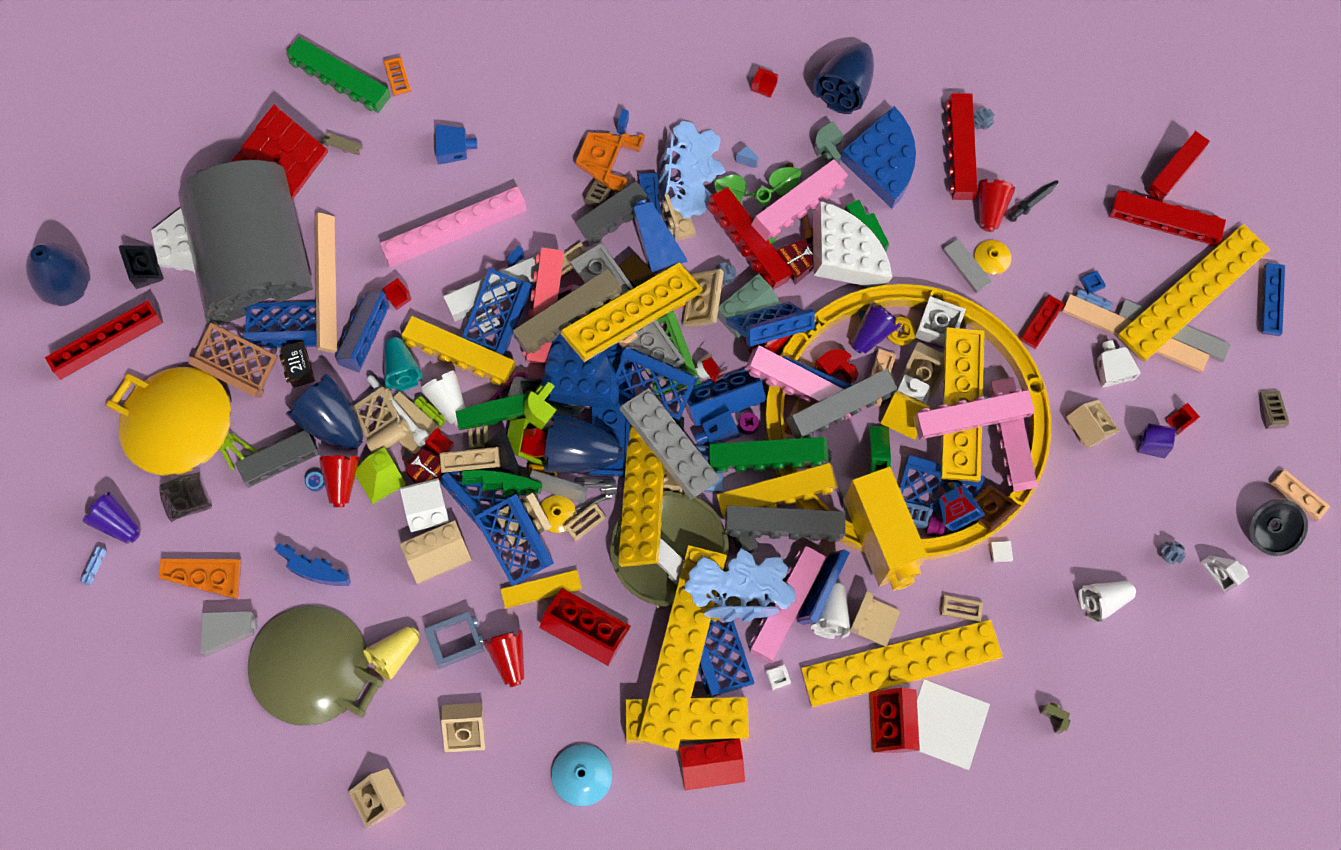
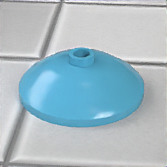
[551,744,612,806]

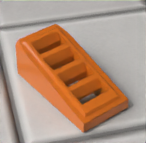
[384,57,411,96]

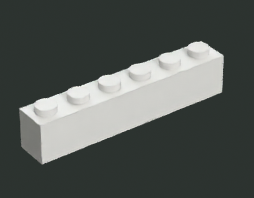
[443,252,541,322]

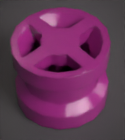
[739,413,759,435]
[926,515,945,537]

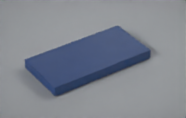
[797,549,850,625]

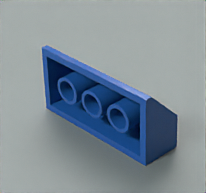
[335,292,390,372]
[679,368,766,426]

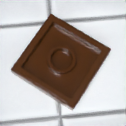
[975,484,1019,532]

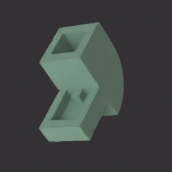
[814,121,843,164]

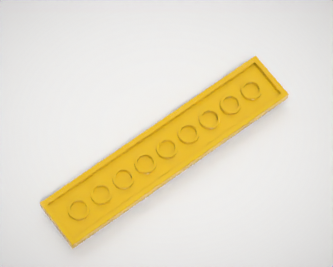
[1117,224,1270,362]
[638,545,727,751]
[801,620,1003,708]

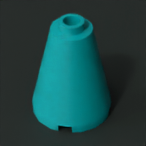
[384,337,423,392]

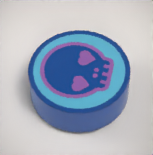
[305,471,325,492]

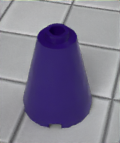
[851,301,902,354]
[82,491,140,544]

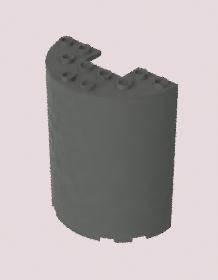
[178,160,313,326]

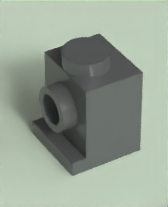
[733,534,758,554]

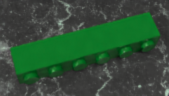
[286,37,391,114]
[710,437,828,473]

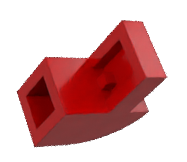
[815,349,859,384]

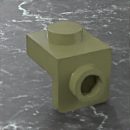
[1041,702,1071,734]

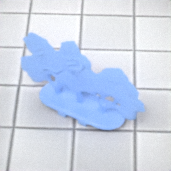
[658,120,726,218]
[684,548,796,622]

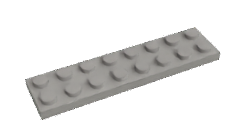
[570,243,685,383]

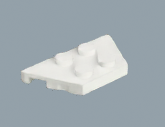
[151,208,195,273]

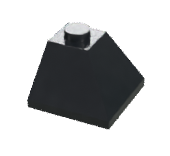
[484,430,521,476]

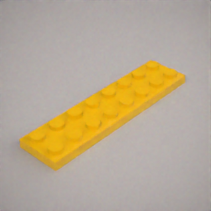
[561,262,703,362]
[940,327,984,482]
[618,424,665,567]

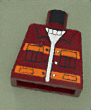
[777,240,814,285]
[402,449,447,484]

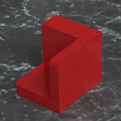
[751,67,779,98]
[383,278,412,310]
[1166,402,1200,435]
[425,428,454,457]
[520,428,548,458]

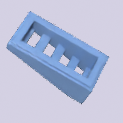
[905,502,933,530]

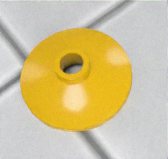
[974,240,1011,275]
[540,495,577,533]

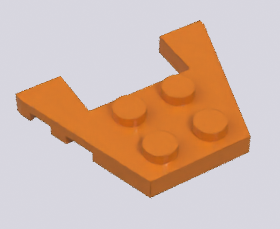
[576,133,645,193]

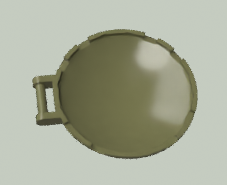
[610,491,729,607]
[248,606,384,726]

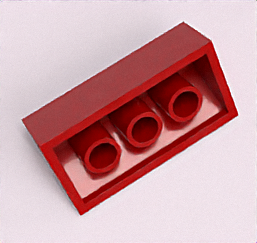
[539,588,631,666]

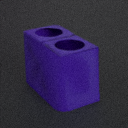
[1138,423,1176,459]

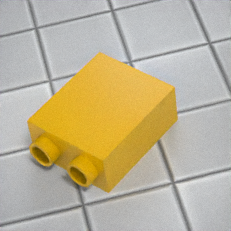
[843,467,928,591]

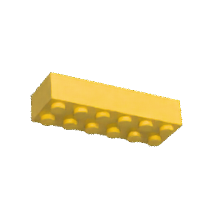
[626,697,749,744]

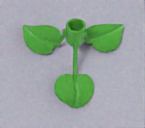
[715,167,801,244]

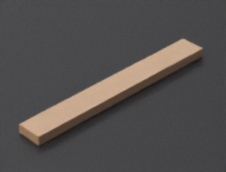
[315,212,337,353]
[1062,294,1210,373]

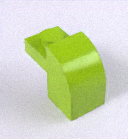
[523,382,556,430]

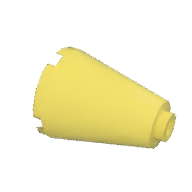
[363,626,420,681]

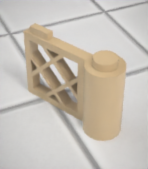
[353,387,410,453]

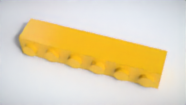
[402,316,516,386]
[717,463,838,518]

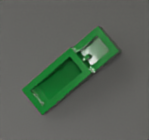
[845,200,889,252]

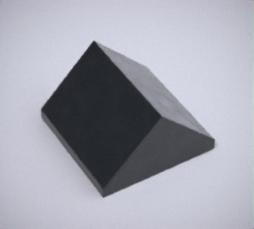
[118,245,164,290]

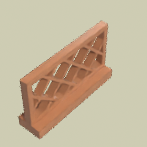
[188,323,278,398]

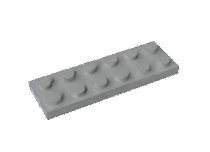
[619,388,720,500]

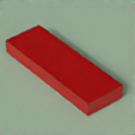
[1020,295,1065,350]

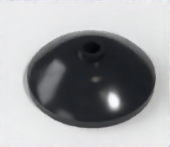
[1249,499,1308,556]

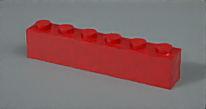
[945,93,978,200]
[706,187,793,290]
[1109,190,1226,246]
[45,300,163,380]

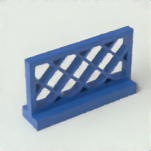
[462,268,532,356]
[243,302,317,349]
[726,302,815,346]
[616,346,699,420]
[900,455,985,513]
[441,468,511,539]
[474,494,554,586]
[698,620,755,698]

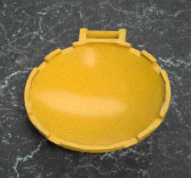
[105,367,232,476]

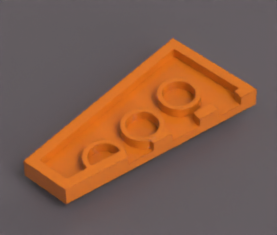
[159,559,241,600]

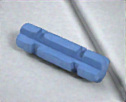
[1076,289,1112,311]
[80,547,106,585]

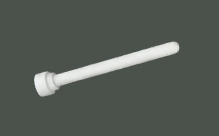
[367,375,430,446]

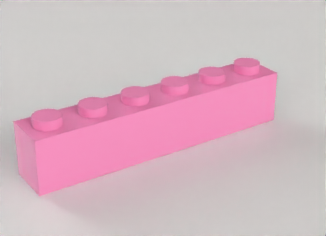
[751,159,848,241]
[744,346,851,421]
[989,377,1038,492]
[913,389,1035,440]
[749,546,827,663]

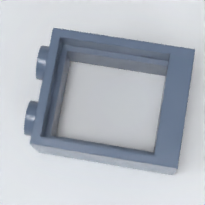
[424,611,484,669]

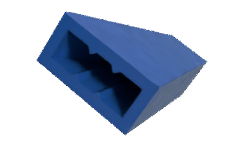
[631,199,688,272]

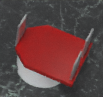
[696,353,728,383]

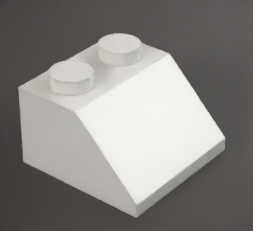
[915,297,966,348]
[400,478,449,532]

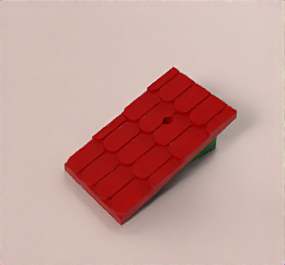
[231,104,328,200]

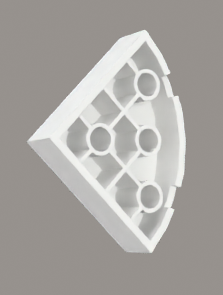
[813,202,892,287]

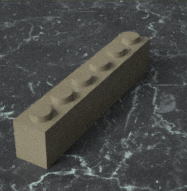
[513,269,622,355]

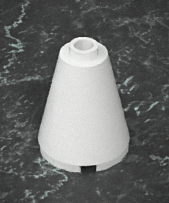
[421,371,465,426]
[1078,581,1136,623]
[810,582,850,639]

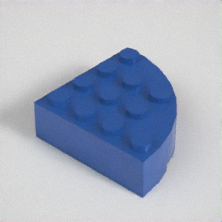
[841,106,916,209]
[540,333,619,409]

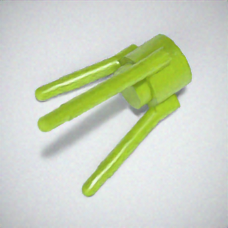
[219,432,257,470]

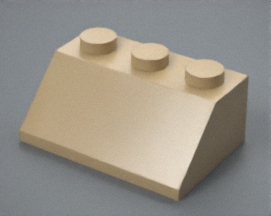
[400,520,472,584]

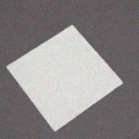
[917,680,990,770]

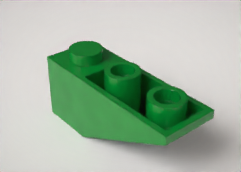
[868,426,891,474]

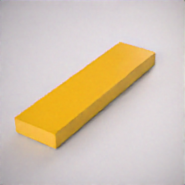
[501,570,582,609]

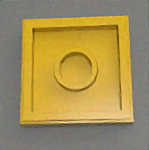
[880,391,931,440]

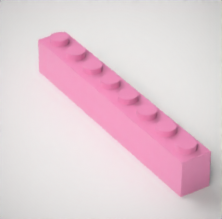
[380,186,526,267]

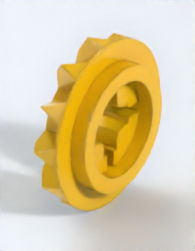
[888,317,916,347]

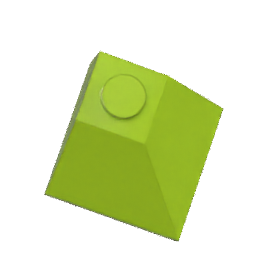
[507,418,549,466]
[355,447,406,505]

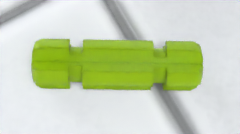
[414,396,447,427]

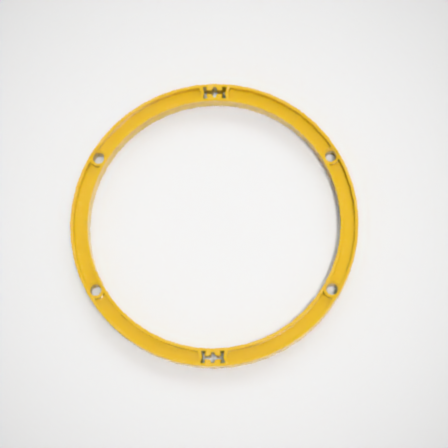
[765,284,1051,560]

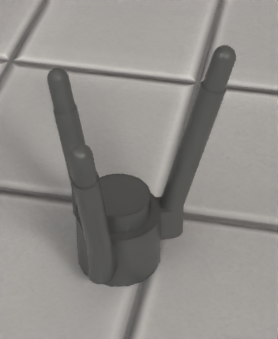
[575,478,617,511]

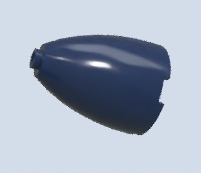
[813,42,874,114]
[26,243,90,306]
[286,374,363,450]
[544,414,623,474]

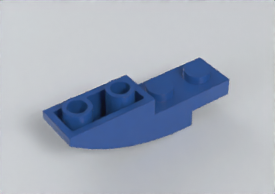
[274,543,351,586]

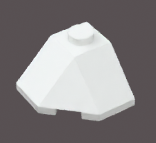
[1201,556,1250,593]

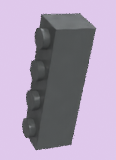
[575,181,650,245]
[235,430,319,488]

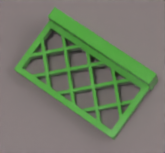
[652,311,701,398]

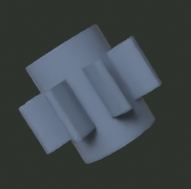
[974,108,995,130]
[715,262,737,285]
[1160,540,1186,565]

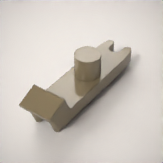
[321,132,363,155]

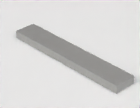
[1119,300,1231,362]

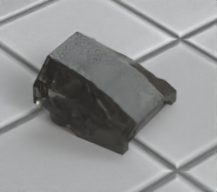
[159,472,212,522]

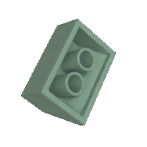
[717,274,781,342]

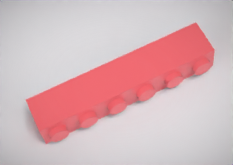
[523,248,564,365]

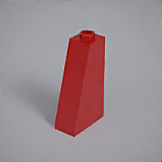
[1147,130,1210,201]

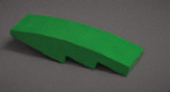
[455,393,530,430]
[461,470,542,497]

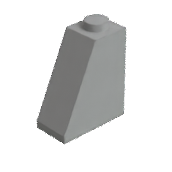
[201,611,258,656]

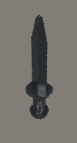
[1007,180,1059,222]

